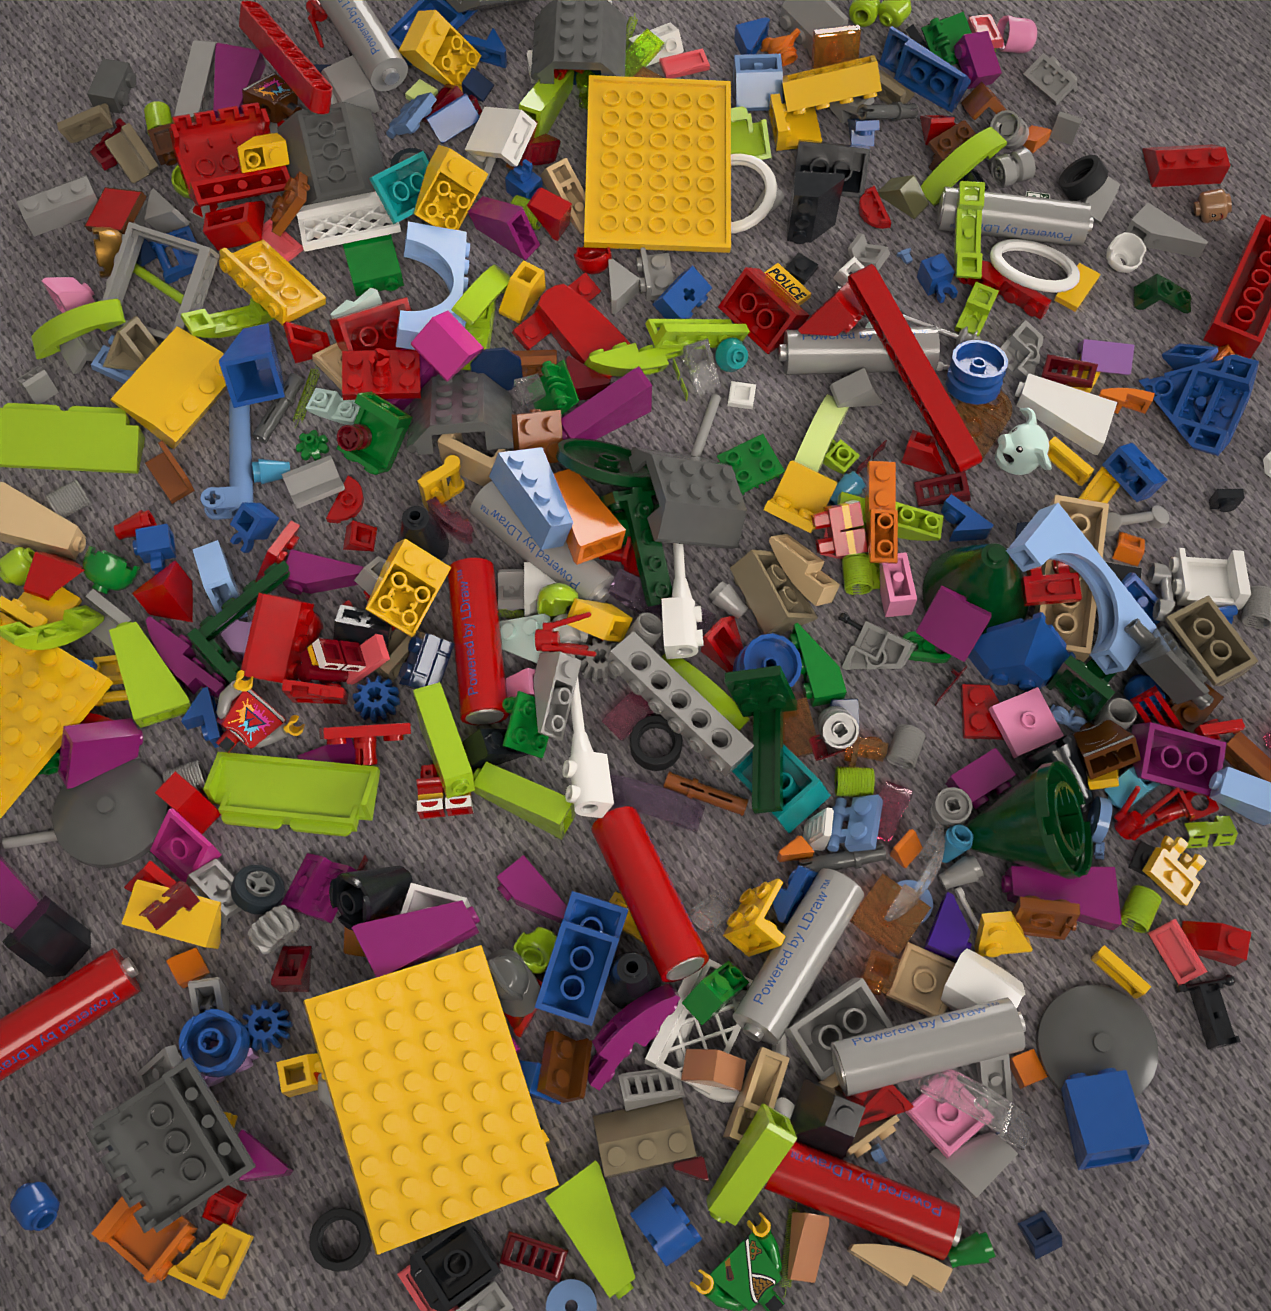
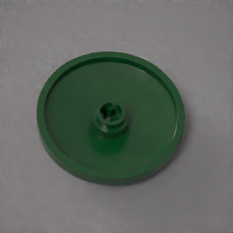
[556,438,653,487]

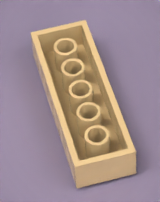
[1034,495,1109,662]

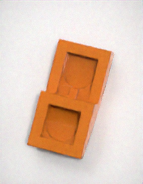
[1098,388,1155,414]

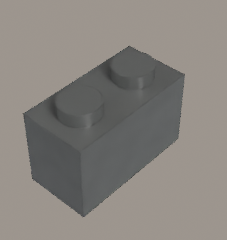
[87,58,136,114]

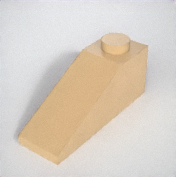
[540,158,585,234]

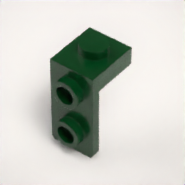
[1134,274,1192,314]

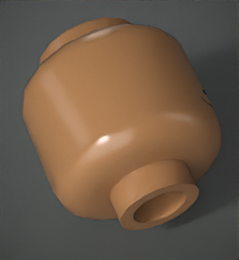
[1194,189,1232,223]

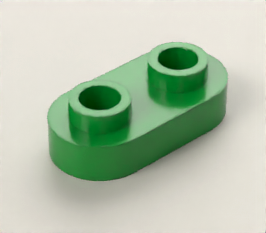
[903,631,952,663]

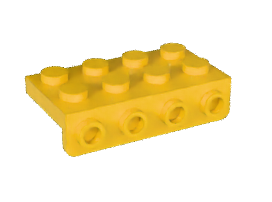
[219,239,326,326]

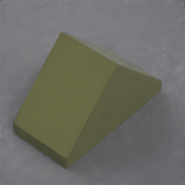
[878,175,929,220]

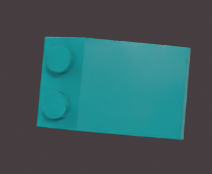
[369,151,429,225]
[732,744,831,833]

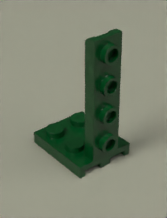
[600,485,672,607]
[187,560,290,685]
[1047,655,1118,723]
[725,665,797,814]

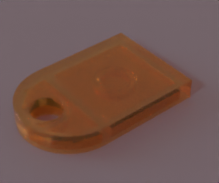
[956,391,1012,460]

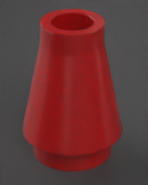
[114,510,156,540]

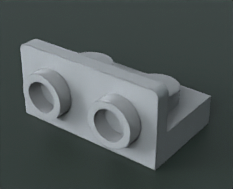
[1023,53,1078,106]
[636,247,674,301]
[186,858,242,930]

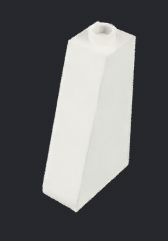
[1015,373,1117,456]

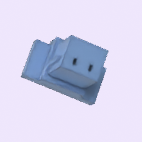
[896,248,913,264]
[1094,842,1105,860]
[871,1143,888,1165]

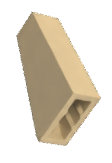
[0,482,86,560]

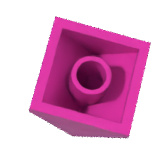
[411,311,484,382]
[150,808,222,882]

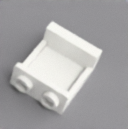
[465,107,537,167]
[1169,548,1251,610]

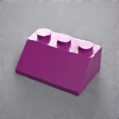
[1131,722,1227,796]

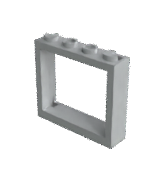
[101,222,220,341]

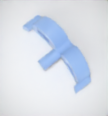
[1050,704,1087,732]

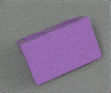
[1077,339,1134,375]

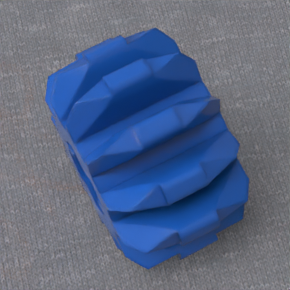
[353,675,400,724]
[242,1000,293,1053]

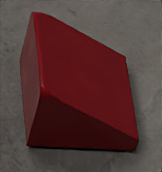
[673,1156,709,1183]

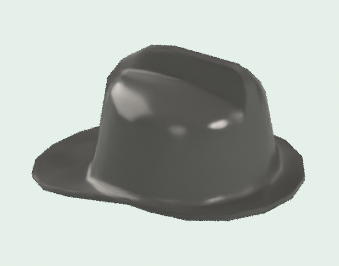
[486,949,540,1017]

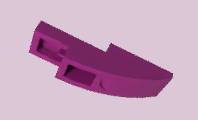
[146,616,226,699]
[587,983,681,1091]

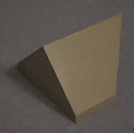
[103,316,159,371]

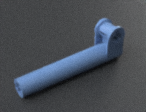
[200,399,253,520]

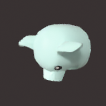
[995,408,1052,475]

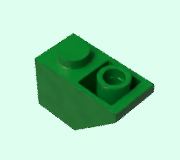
[682,961,750,1025]

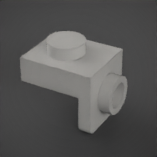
[848,233,890,271]
[498,569,524,611]

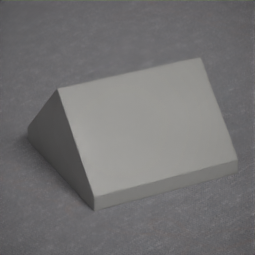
[321,55,380,113]

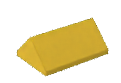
[121,879,221,949]

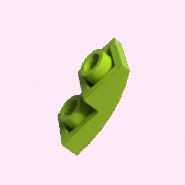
[823,439,860,475]

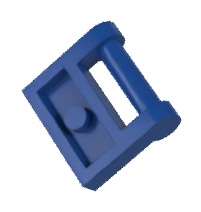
[149,226,197,284]

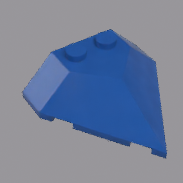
[1138,354,1259,456]
[968,612,1076,691]

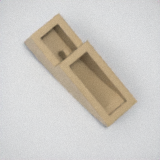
[769,534,840,606]
[723,1047,790,1143]
[847,1244,953,1293]

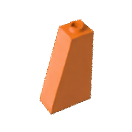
[554,469,626,565]

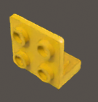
[769,93,822,151]
[764,460,838,533]
[0,587,82,628]
[723,878,786,957]

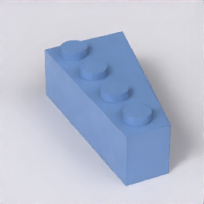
[489,447,573,550]

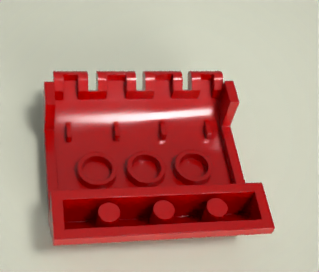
[169,102,290,207]

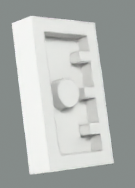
[629,22,684,68]

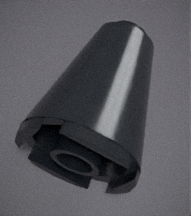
[397,506,449,561]
[1022,733,1094,813]
[329,865,413,931]
[604,952,661,1009]

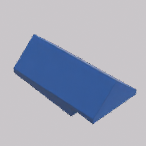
[387,0,478,65]
[879,26,971,113]
[535,891,629,1026]

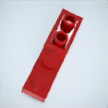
[954,260,1052,320]

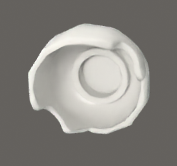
[1106,232,1146,273]

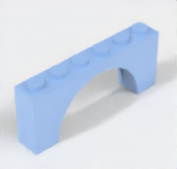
[396,222,470,350]
[1006,503,1157,675]

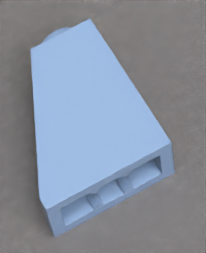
[193,540,248,620]
[1209,767,1271,825]

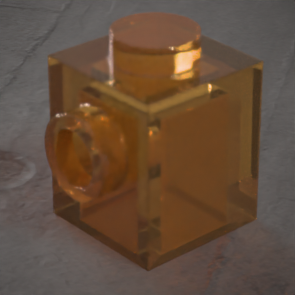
[860,949,901,995]

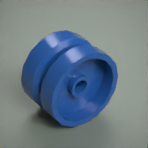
[945,340,1008,405]
[733,633,802,687]

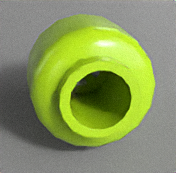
[849,0,881,27]
[878,0,912,28]
[0,547,35,586]

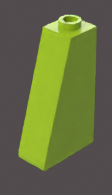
[519,69,574,138]
[109,622,192,728]
[413,682,475,799]
[473,762,576,840]
[706,1103,797,1226]
[544,1160,635,1300]

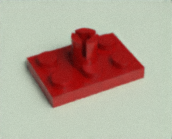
[342,348,421,400]
[319,723,411,765]

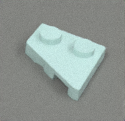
[500,614,550,663]

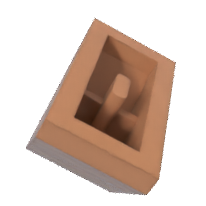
[681,1049,746,1092]

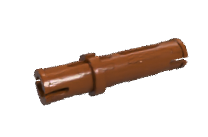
[663,771,749,816]

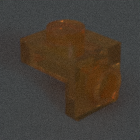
[844,737,889,768]

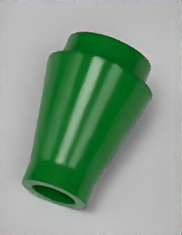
[948,1231,996,1268]

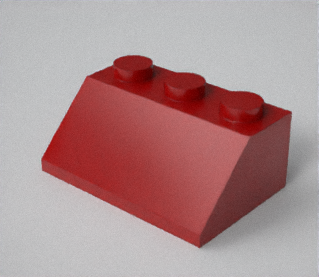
[1142,144,1230,187]
[718,267,810,354]
[798,282,865,336]
[329,297,411,351]
[241,593,314,683]

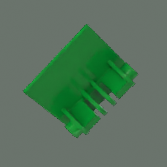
[921,12,972,65]
[528,359,579,416]
[717,434,785,496]
[502,691,549,758]

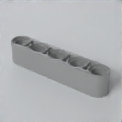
[174,40,218,117]

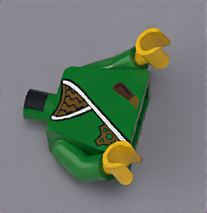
[690,1213,785,1311]

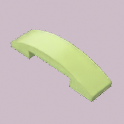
[794,394,849,472]

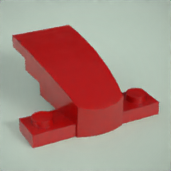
[512,272,631,379]

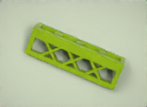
[645,319,750,348]

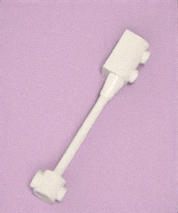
[661,543,704,659]
[552,614,614,818]

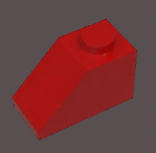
[1181,921,1251,967]

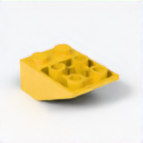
[398,10,482,92]
[413,145,488,230]
[365,539,451,637]

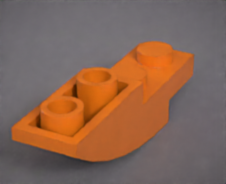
[865,461,898,564]

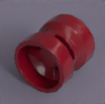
[336,424,372,451]

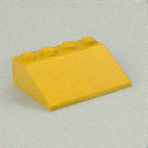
[782,55,882,115]
[110,326,227,449]

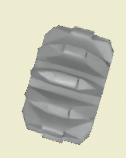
[577,638,617,685]
[248,905,300,955]

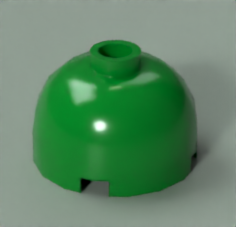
[82,545,141,594]

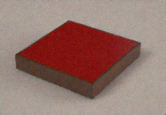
[84,187,147,234]

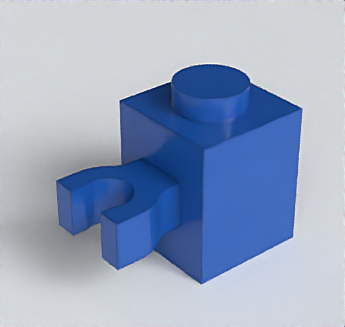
[505,159,543,200]
[917,253,958,303]
[230,502,279,553]
[132,524,176,575]

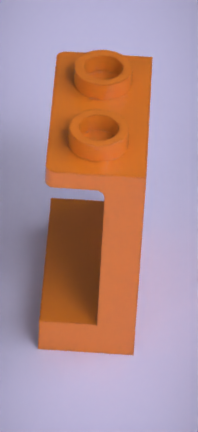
[91,1196,198,1283]

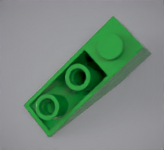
[788,623,847,707]

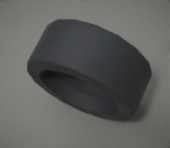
[1059,155,1108,201]
[630,715,683,771]
[309,1207,372,1272]

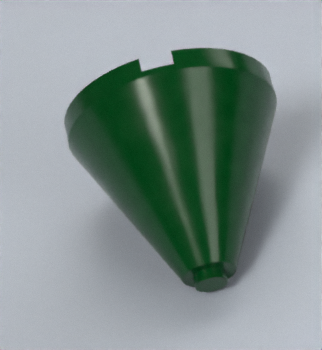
[922,543,1029,635]
[966,761,1093,879]

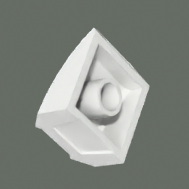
[941,948,1026,1011]

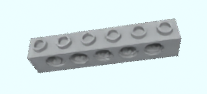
[607,631,754,777]

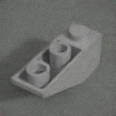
[1126,203,1208,258]
[533,652,581,741]

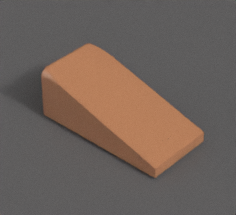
[787,1212,830,1283]

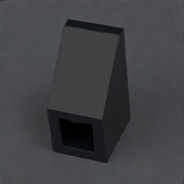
[462,729,528,769]

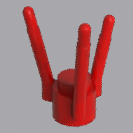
[306,0,328,48]
[535,612,597,657]
[1114,786,1180,841]

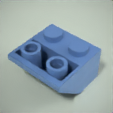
[733,54,783,111]

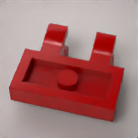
[1021,560,1082,606]

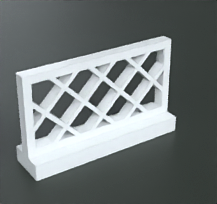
[296,191,401,252]
[645,959,753,1095]

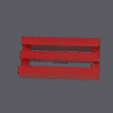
[1131,685,1183,730]

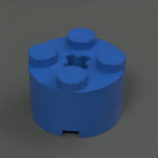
[179,1009,250,1077]
[630,1185,702,1267]

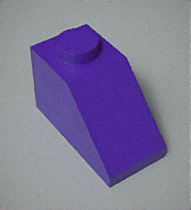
[923,892,972,963]

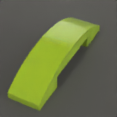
[920,127,1007,206]
[954,181,985,279]
[451,264,511,326]
[181,298,275,338]
[31,299,126,359]
[0,605,104,650]
[661,654,750,731]

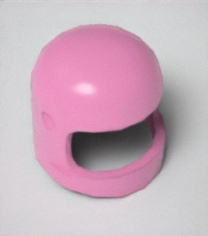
[997,15,1037,53]

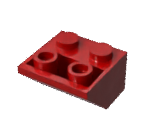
[203,201,266,251]

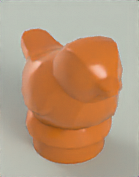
[761,28,800,67]

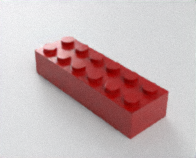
[1203,214,1271,359]

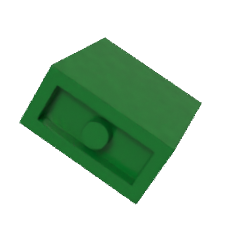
[343,234,404,297]
[337,392,413,475]

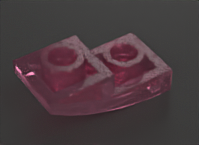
[427,496,474,545]
[602,692,653,741]
[877,781,913,843]

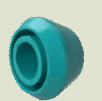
[715,338,748,372]

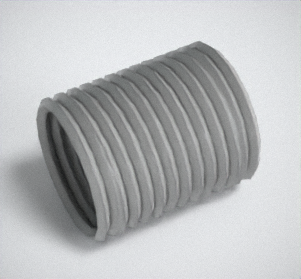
[46,480,91,518]
[1241,585,1271,629]
[624,613,663,648]
[1094,697,1137,730]
[886,724,926,769]
[162,760,207,791]

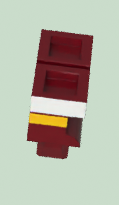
[296,638,366,684]

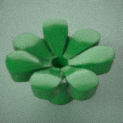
[296,430,329,461]

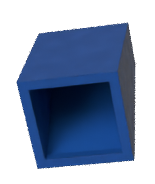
[219,323,285,408]
[1061,1068,1150,1170]

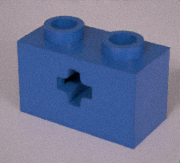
[652,265,712,319]
[1102,443,1168,502]

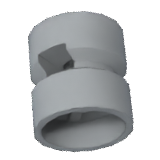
[990,110,1029,150]
[990,148,1036,188]
[817,706,859,749]
[928,787,972,833]

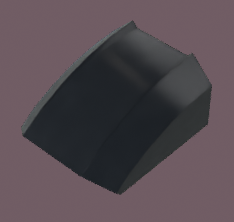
[2,895,91,977]
[410,1219,503,1311]

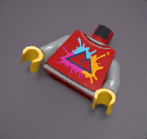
[216,670,305,753]

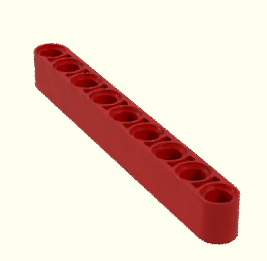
[239,0,333,114]
[848,264,983,473]

